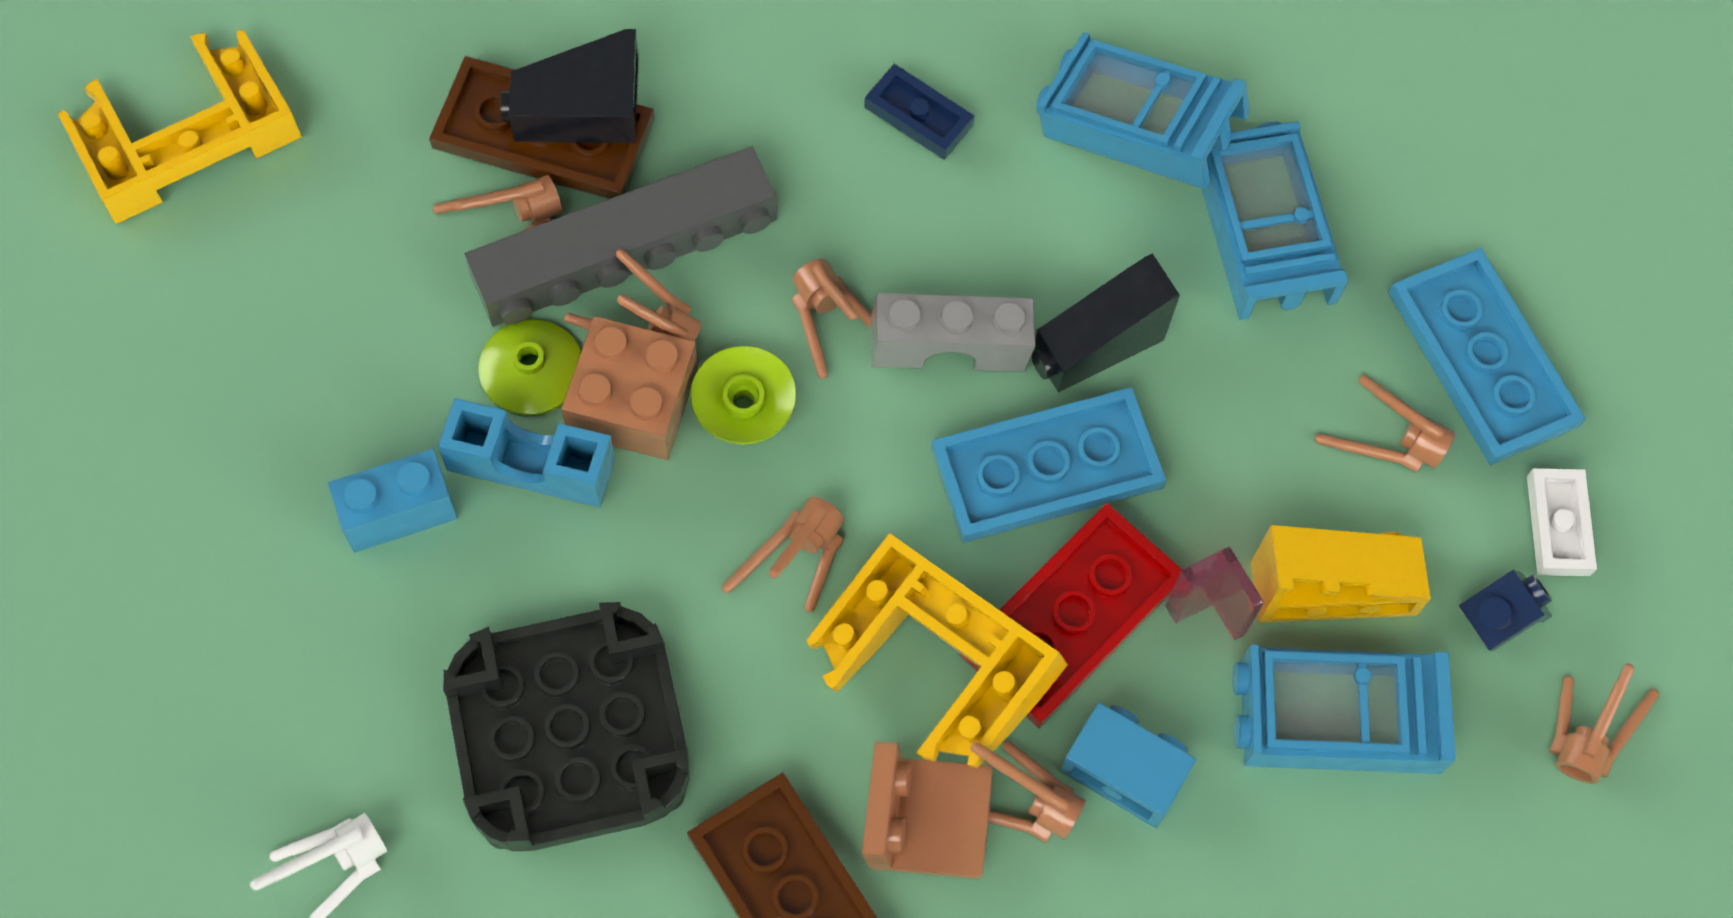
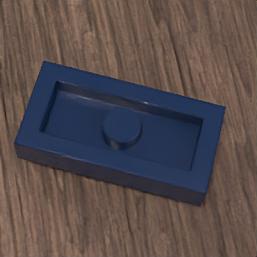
[864,63,975,160]

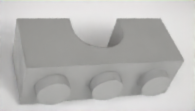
[870,293,1035,372]

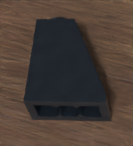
[500,29,639,143]
[1031,253,1180,393]

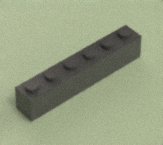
[464,146,777,327]

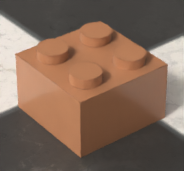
[561,316,698,460]

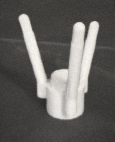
[250,813,387,918]

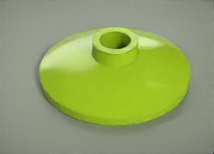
[478,319,581,416]
[691,346,796,445]

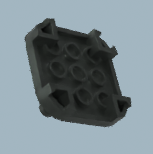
[443,602,689,852]

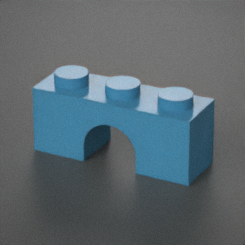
[438,398,615,508]

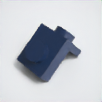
[1458,570,1552,651]

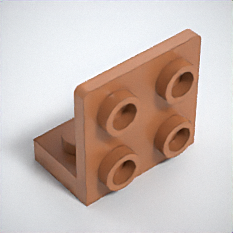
[862,742,993,879]

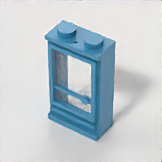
[1036,32,1249,190]
[1201,121,1348,320]
[1232,644,1456,774]

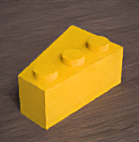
[1251,525,1431,623]

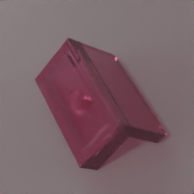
[1165,546,1264,640]

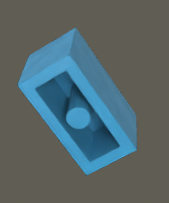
[328,449,457,553]
[1060,702,1197,828]

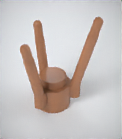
[433,175,562,231]
[564,249,701,341]
[791,259,871,379]
[1314,375,1455,473]
[722,497,844,613]
[1549,664,1659,784]
[970,740,1086,843]

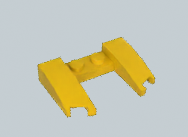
[58,30,302,224]
[806,533,1067,769]

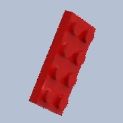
[959,503,1187,729]

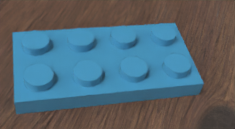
[1388,248,1586,465]
[931,387,1167,543]

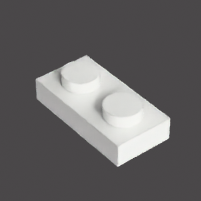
[1527,468,1597,576]

